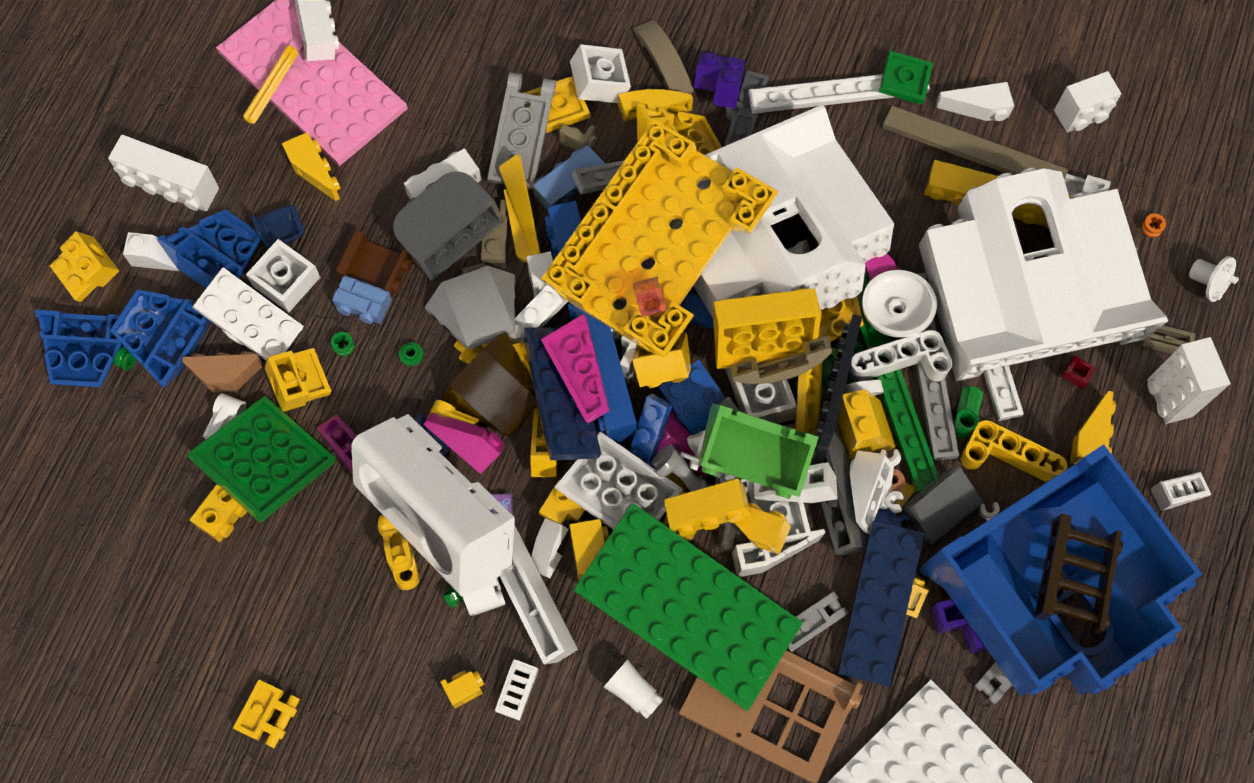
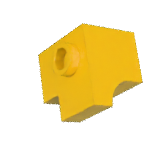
[539,480,586,525]

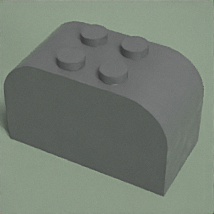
[393,172,504,282]

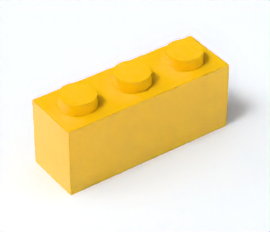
[664,479,751,537]

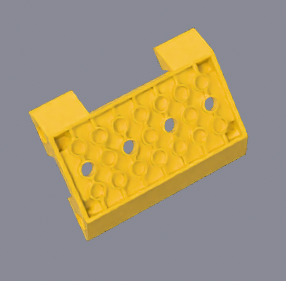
[541,119,779,357]

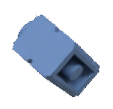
[333,275,392,324]

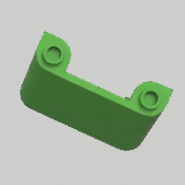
[698,403,819,499]

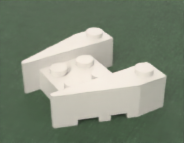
[715,473,825,577]

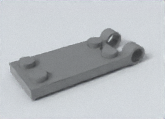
[487,72,556,190]

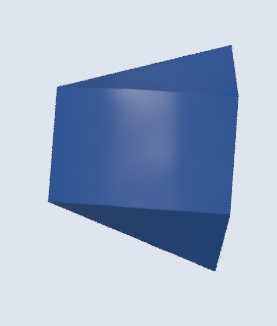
[157,210,261,289]
[110,289,210,388]
[35,310,122,388]

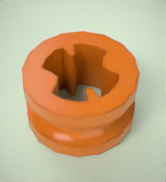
[1141,213,1166,238]

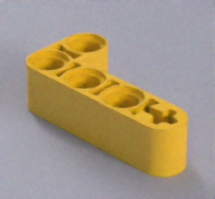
[960,420,1068,482]

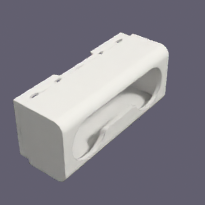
[352,414,515,596]

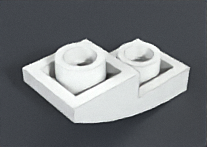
[531,518,568,578]

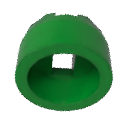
[442,587,464,607]

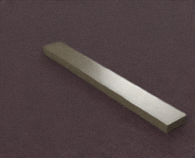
[883,106,1068,179]

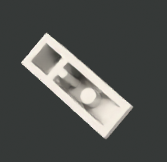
[936,82,1014,121]
[850,450,893,534]
[754,462,837,503]

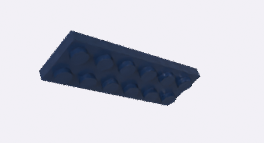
[522,327,601,460]
[838,521,924,687]

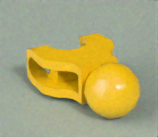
[378,514,420,590]

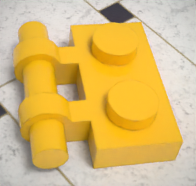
[233,680,300,748]

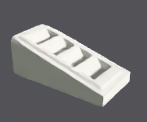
[1151,472,1211,511]
[495,659,539,721]

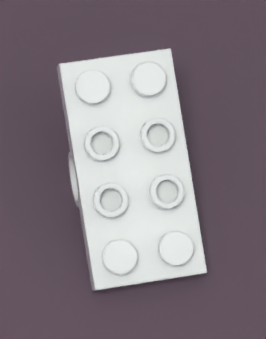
[192,267,304,361]

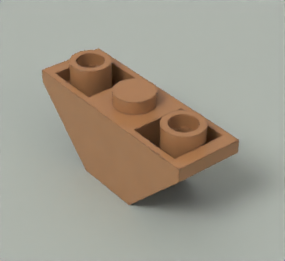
[182,352,262,392]

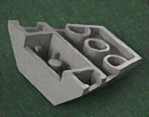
[425,266,516,350]

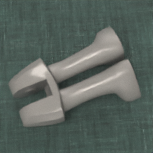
[651,444,712,493]

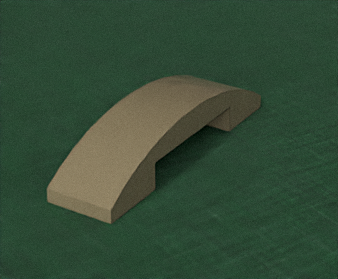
[633,20,694,94]
[732,335,832,384]

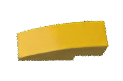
[618,89,693,121]

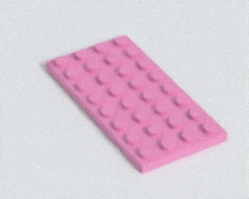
[216,0,408,166]

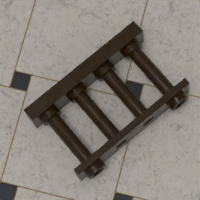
[1034,513,1123,636]

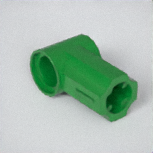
[953,386,984,438]

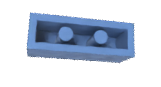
[533,145,605,211]

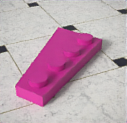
[541,314,610,423]

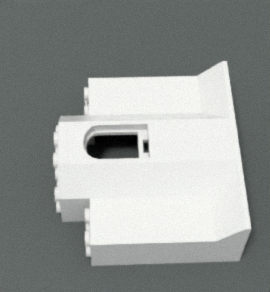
[669,105,894,318]
[919,168,1168,381]

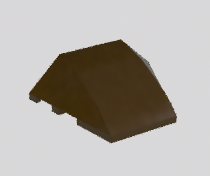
[441,332,538,437]

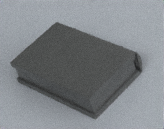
[902,466,983,545]

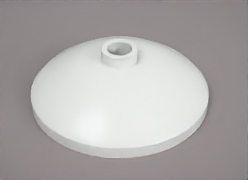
[862,270,937,337]

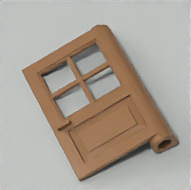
[679,650,863,783]

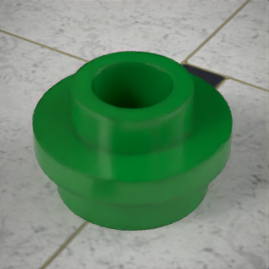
[399,342,424,366]

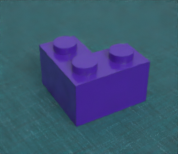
[694,52,746,109]
[930,600,987,654]

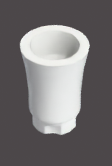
[604,659,663,719]

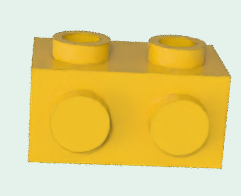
[190,485,247,542]

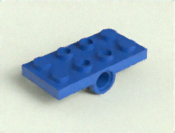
[657,360,725,435]

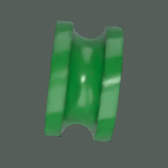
[331,332,354,356]
[114,346,137,371]

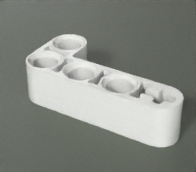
[848,330,952,382]

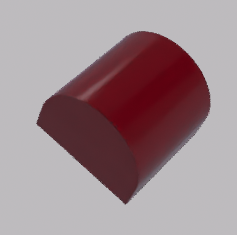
[1061,355,1096,390]

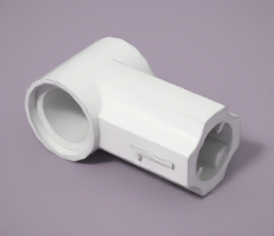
[203,393,246,439]

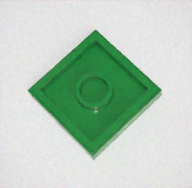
[879,50,933,105]

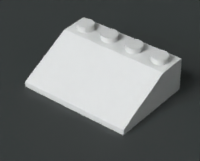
[555,432,683,529]

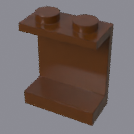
[336,230,413,299]

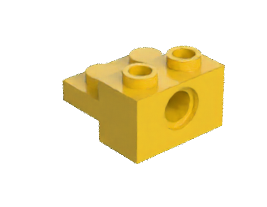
[50,231,119,302]
[265,348,331,412]

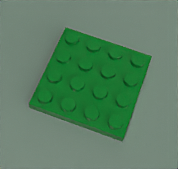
[188,396,336,523]

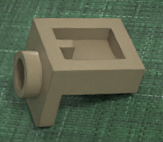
[559,124,597,151]

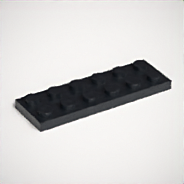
[813,314,862,463]

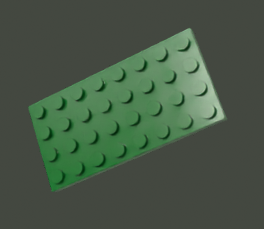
[572,503,803,711]

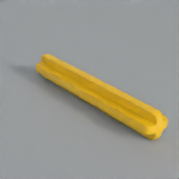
[243,45,298,124]

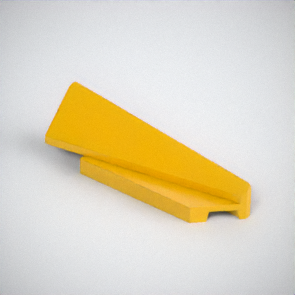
[499,154,541,262]
[793,362,822,435]

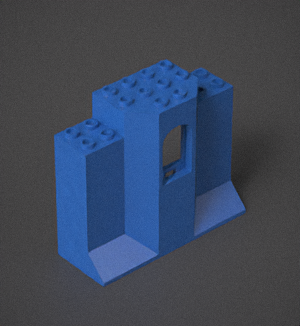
[919,444,1202,696]

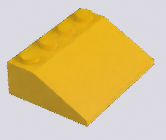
[713,288,821,369]

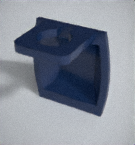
[251,205,305,248]

